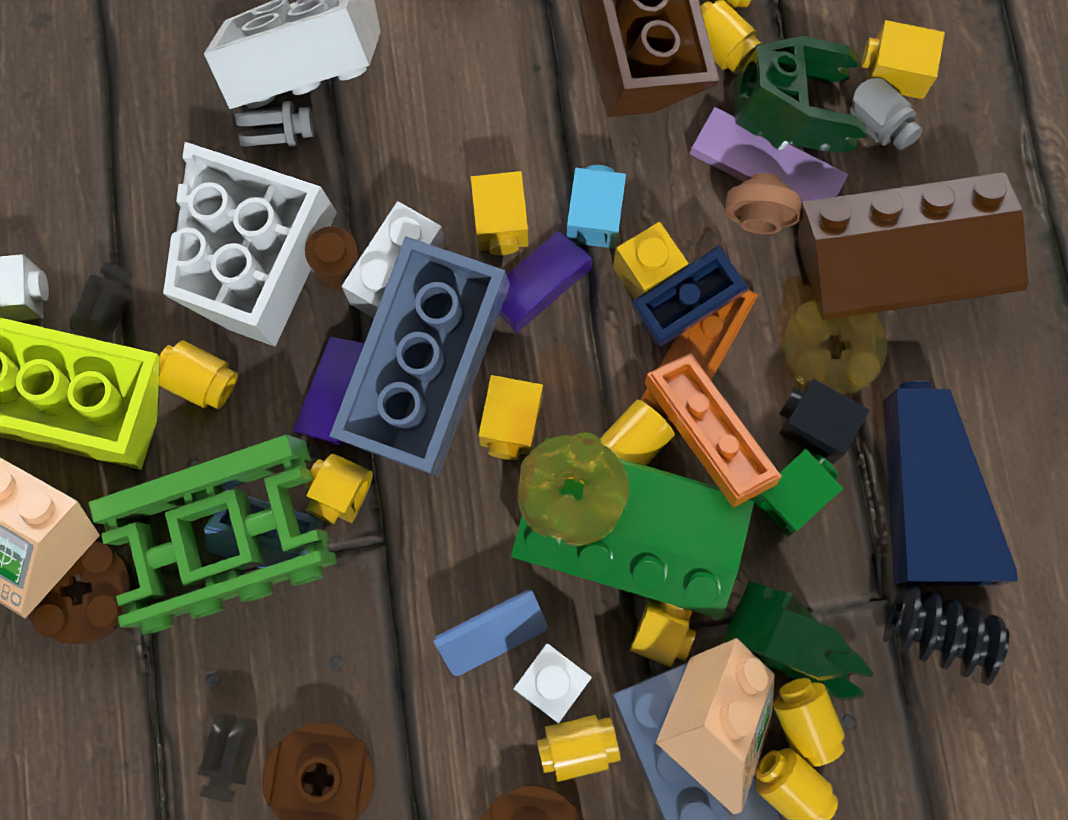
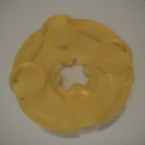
[781,299,887,397]
[517,432,629,546]

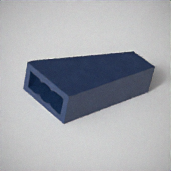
[884,381,1018,586]

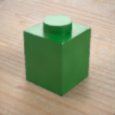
[754,449,844,538]

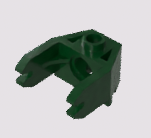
[733,35,867,153]
[723,581,873,701]

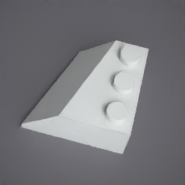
[204,0,381,109]
[163,142,337,347]

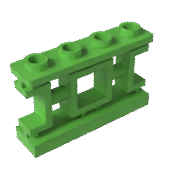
[88,434,337,635]

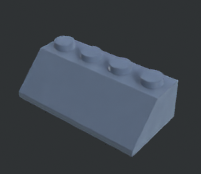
[330,236,510,478]
[610,662,781,820]

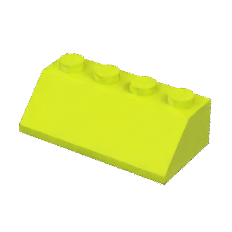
[0,318,160,470]

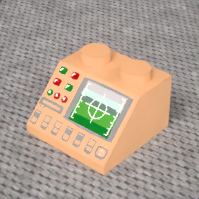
[0,458,100,618]
[656,638,774,814]

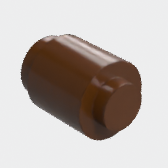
[305,226,361,291]

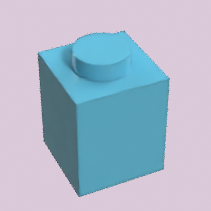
[566,165,626,249]

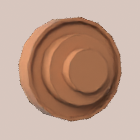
[725,173,802,234]

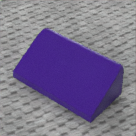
[499,231,593,333]
[293,337,365,449]

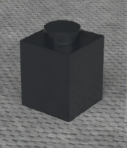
[779,378,870,464]

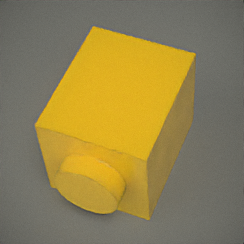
[861,20,945,99]
[471,171,528,255]
[613,222,689,299]
[478,375,543,460]

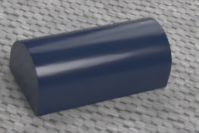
[631,245,749,348]

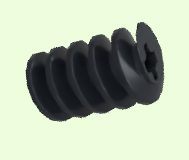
[883,584,1010,686]

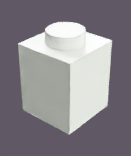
[0,254,49,321]
[514,643,592,723]

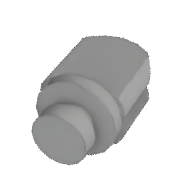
[849,78,923,151]
[235,101,314,147]

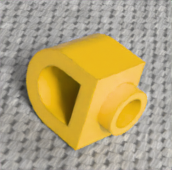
[306,454,373,524]
[630,598,696,667]

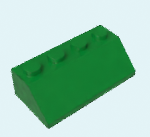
[511,437,754,619]

